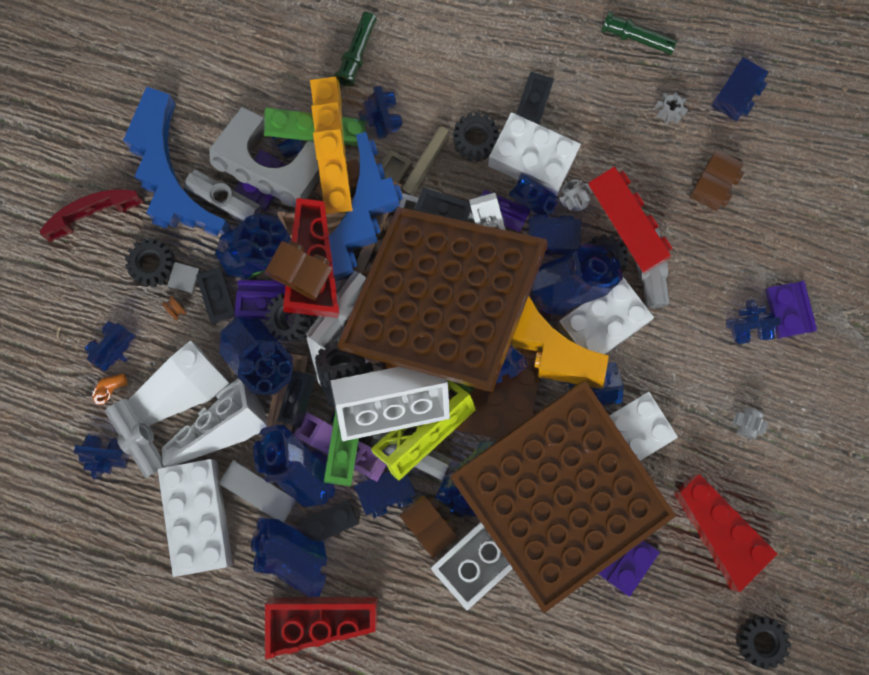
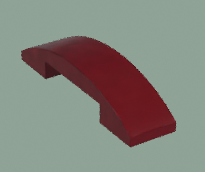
[39,189,144,242]

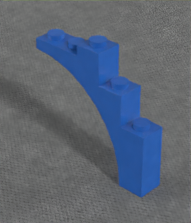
[123,86,230,236]
[329,132,403,282]

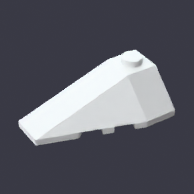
[128,341,230,426]
[162,376,267,467]

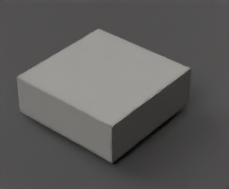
[167,262,201,295]

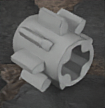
[655,92,688,125]
[559,179,592,211]
[732,408,768,440]

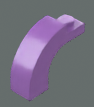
[293,412,386,482]

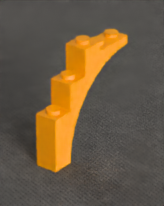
[310,77,353,214]
[512,296,609,389]

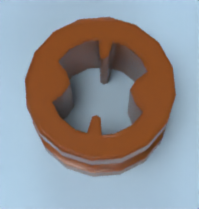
[161,295,187,321]

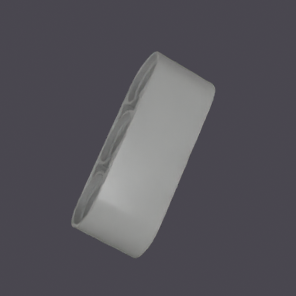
[219,460,297,523]

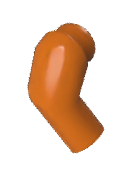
[92,373,128,405]

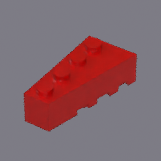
[588,166,673,274]
[283,198,339,318]
[674,474,777,592]
[265,597,378,660]

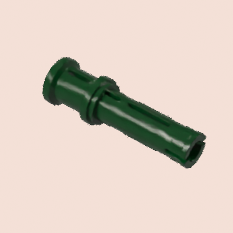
[601,10,677,55]
[333,12,377,87]

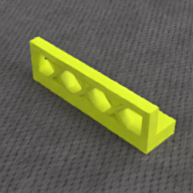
[371,380,476,481]

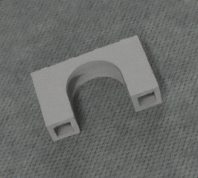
[209,107,320,207]

